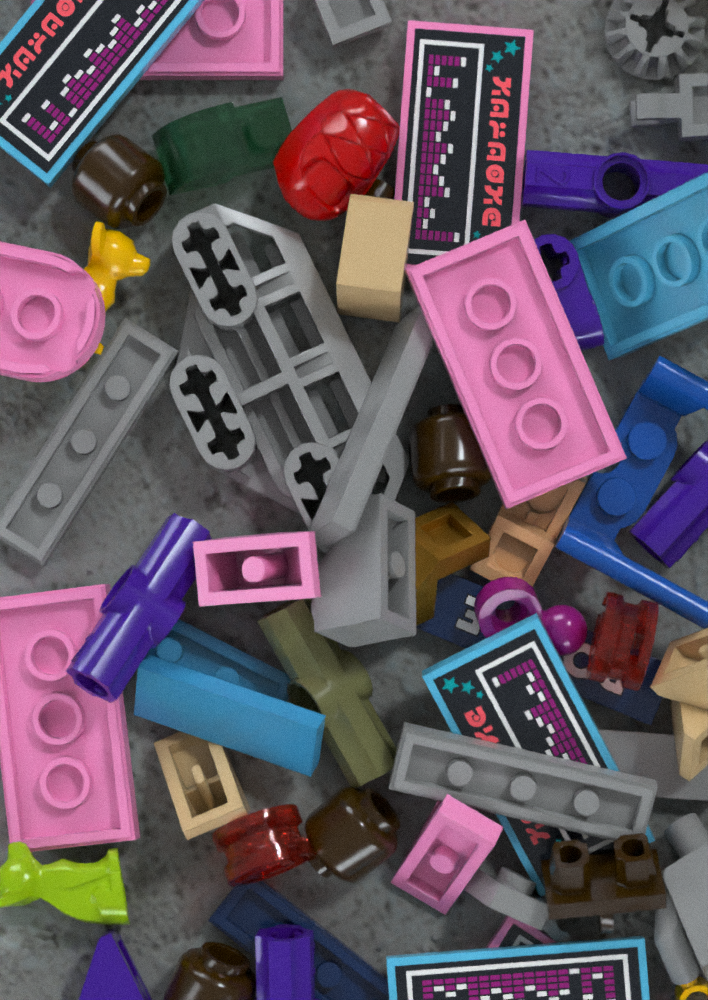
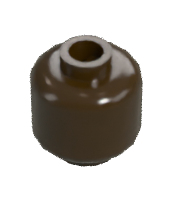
[72,134,167,230]
[407,404,492,503]
[304,786,400,883]
[163,942,256,1000]

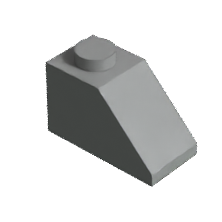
[311,493,416,648]

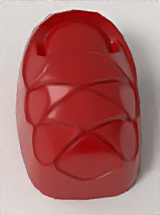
[273,89,400,221]

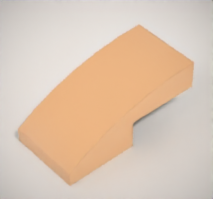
[470,477,587,587]

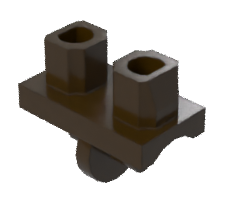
[541,833,666,934]

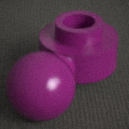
[474,577,587,656]

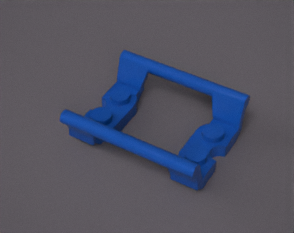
[555,355,708,629]

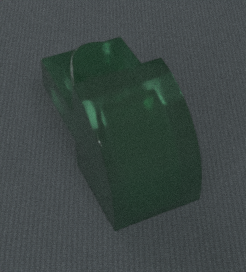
[152,97,292,195]

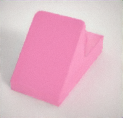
[390,794,503,915]

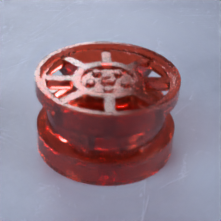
[586,591,659,691]
[212,804,314,887]

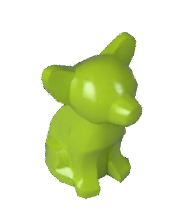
[0,841,130,926]

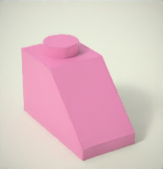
[193,531,321,606]

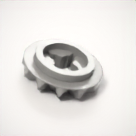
[604,0,706,80]

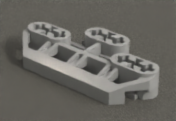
[169,203,410,555]

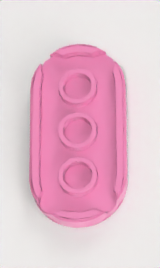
[0,242,106,382]

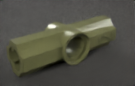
[257,598,397,788]

